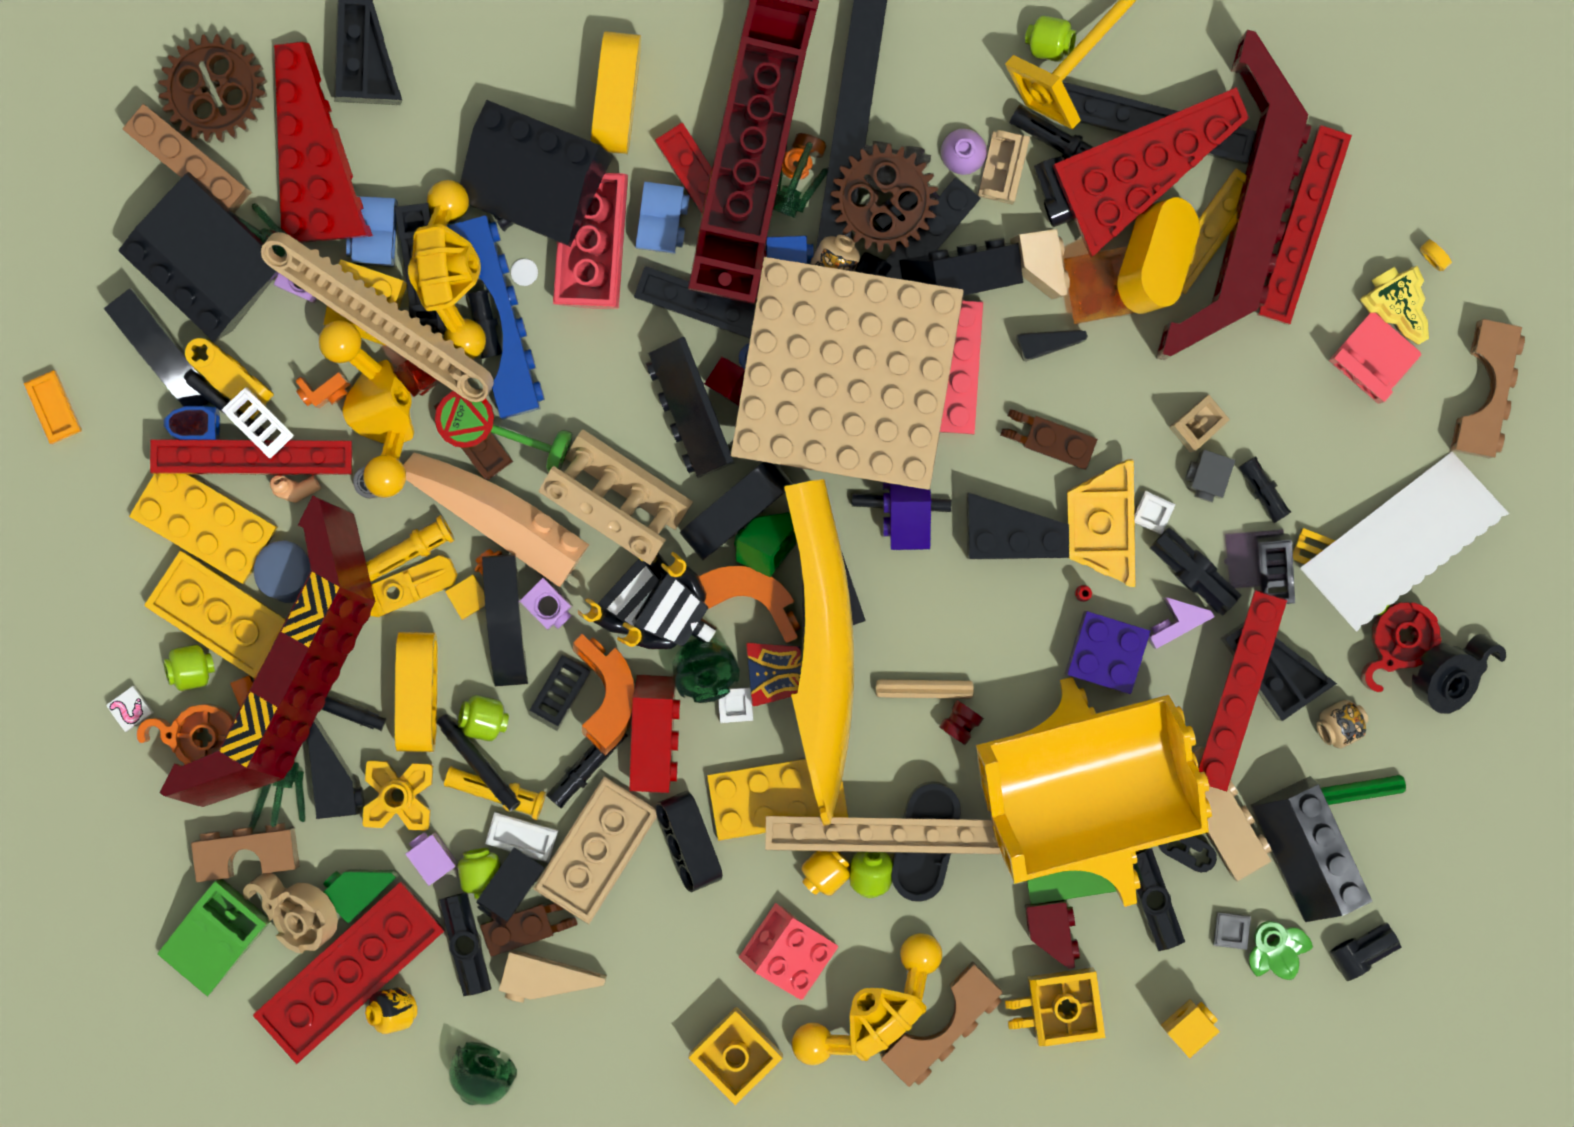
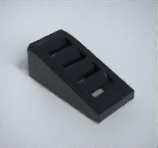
[1015,330,1088,362]
[1256,533,1295,604]
[529,654,591,731]

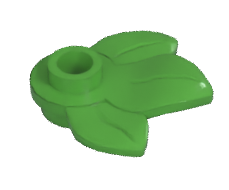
[1249,921,1313,980]

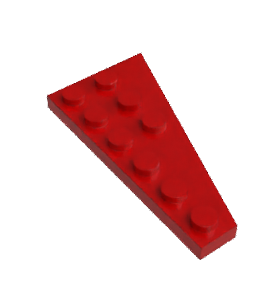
[1052,87,1249,257]

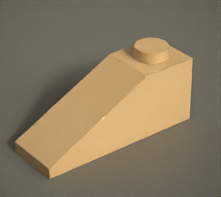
[499,949,607,1003]

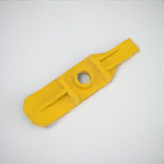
[370,555,457,617]

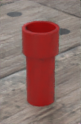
[1074,585,1092,602]

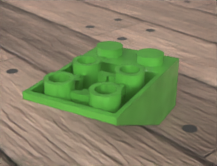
[157,879,272,997]

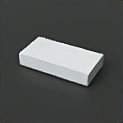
[485,812,559,863]

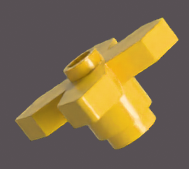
[362,760,434,831]

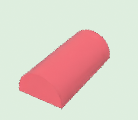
[553,173,628,309]

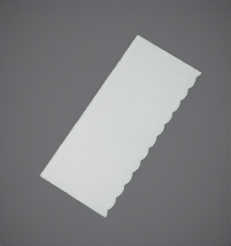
[1300,452,1509,632]

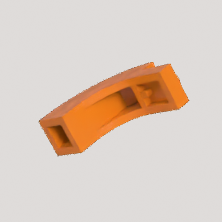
[699,566,801,644]
[573,634,635,756]

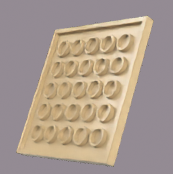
[731,257,964,490]

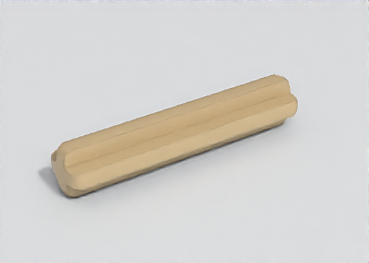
[876,679,974,699]

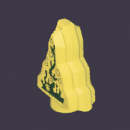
[1360,266,1429,345]

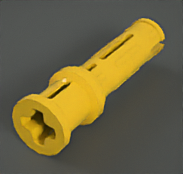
[366,515,455,582]
[444,766,546,821]

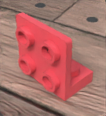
[1328,313,1421,404]
[738,903,838,1000]

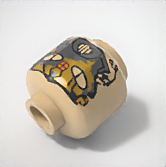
[811,235,860,272]
[1317,700,1368,749]

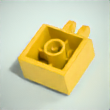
[1005,967,1106,1046]

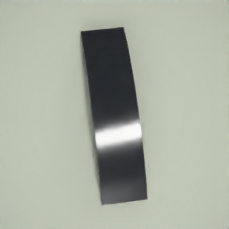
[395,203,446,335]
[482,554,528,687]

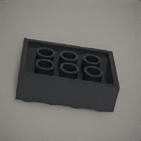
[460,100,612,247]
[118,172,278,342]

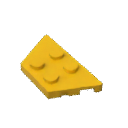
[1067,459,1135,587]

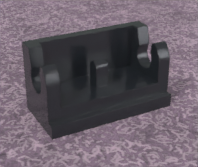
[476,847,544,927]

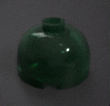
[672,637,740,703]
[449,1042,517,1105]

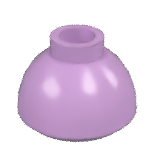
[941,128,987,175]

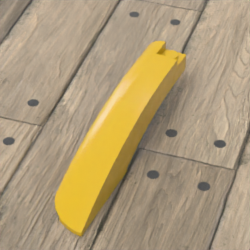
[784,479,854,826]

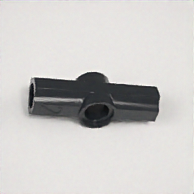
[1149,528,1242,616]
[1133,848,1185,951]
[439,893,492,997]

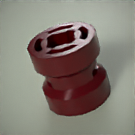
[939,700,984,745]

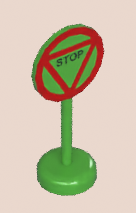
[435,391,573,473]

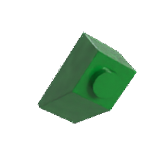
[734,512,797,577]
[323,869,399,923]

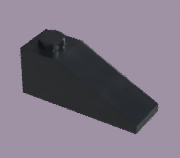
[308,718,365,819]

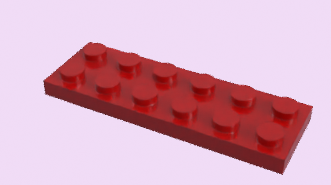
[253,881,445,1064]

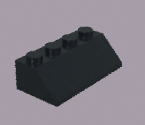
[645,337,735,478]
[1251,776,1373,922]

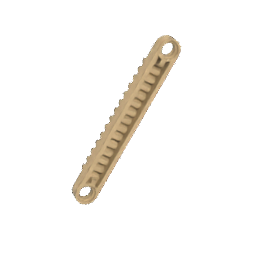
[261,232,494,402]

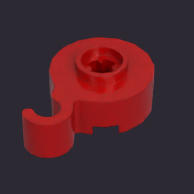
[1361,602,1441,692]

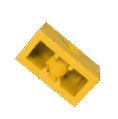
[1161,999,1220,1058]

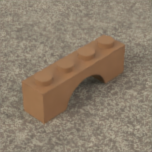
[122,104,252,214]
[1450,319,1525,459]
[880,961,1003,1087]

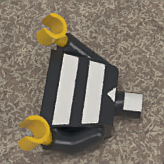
[617,552,717,649]
[578,553,669,635]

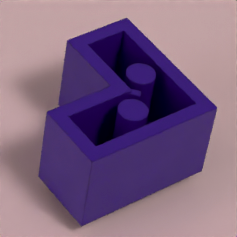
[882,482,931,550]

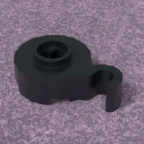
[1412,634,1506,714]

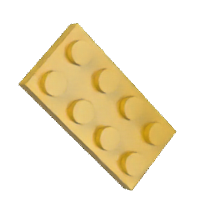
[129,474,278,584]
[144,550,286,678]
[707,758,848,841]

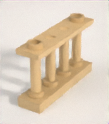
[538,429,693,565]

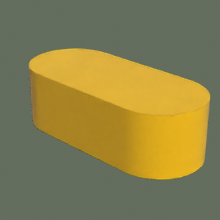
[591,31,641,154]
[1117,197,1200,314]
[395,632,438,752]

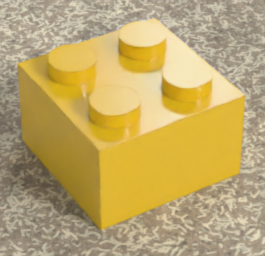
[688,1006,783,1105]

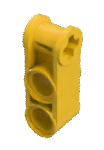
[185,338,274,419]

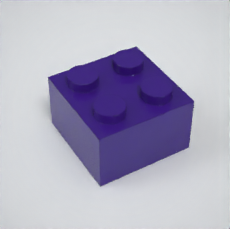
[1065,611,1151,694]

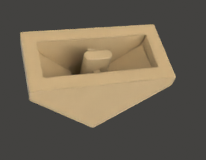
[1169,395,1230,453]

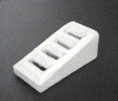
[222,387,294,459]

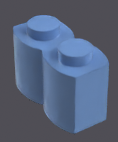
[635,181,690,254]
[346,196,398,267]

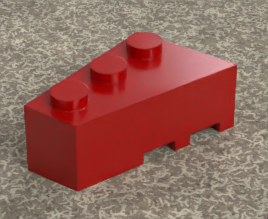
[629,675,680,793]

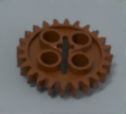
[158,34,267,143]
[830,143,939,252]

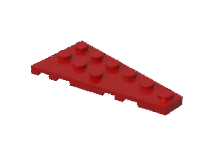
[274,42,373,243]

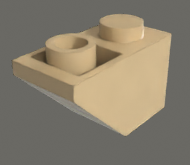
[1010,229,1070,299]

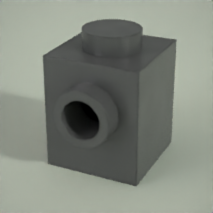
[1185,450,1236,503]

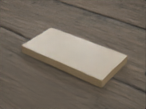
[533,777,657,924]

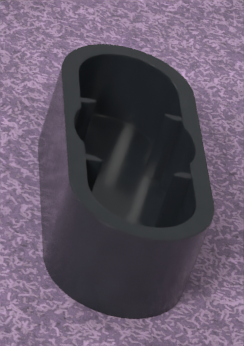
[679,462,794,561]
[892,781,961,902]

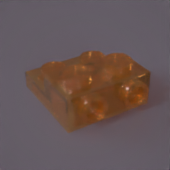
[1064,246,1138,324]

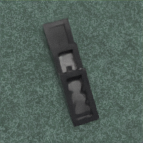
[104,288,209,407]

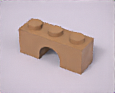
[191,823,300,882]

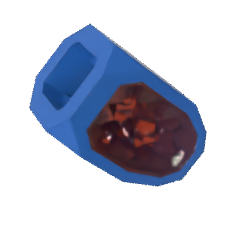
[163,406,220,440]

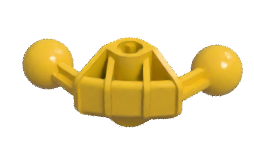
[408,180,486,360]
[319,320,414,498]
[791,933,943,1065]

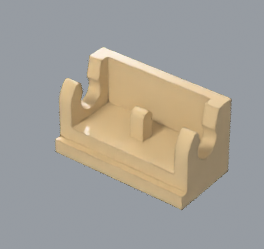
[978,130,1030,205]

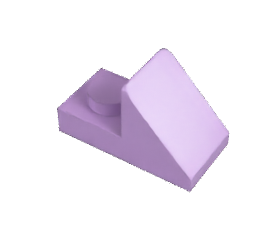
[1148,597,1215,649]

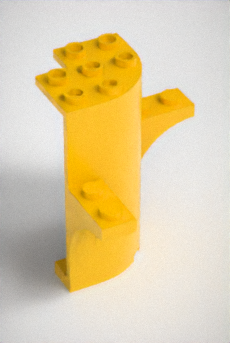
[976,677,1212,907]

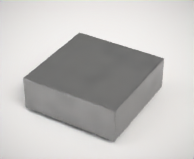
[1213,912,1251,950]

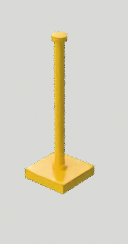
[1005,0,1136,130]

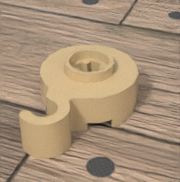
[243,873,338,953]

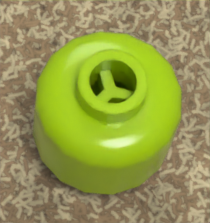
[1025,16,1076,62]
[163,644,215,691]
[458,695,509,741]
[457,848,500,899]
[849,852,893,898]

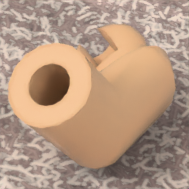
[270,475,321,503]

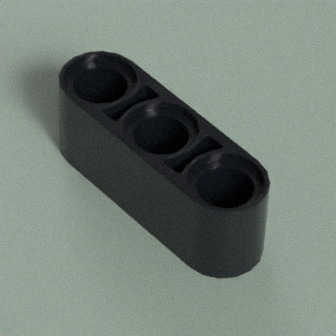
[655,791,723,893]

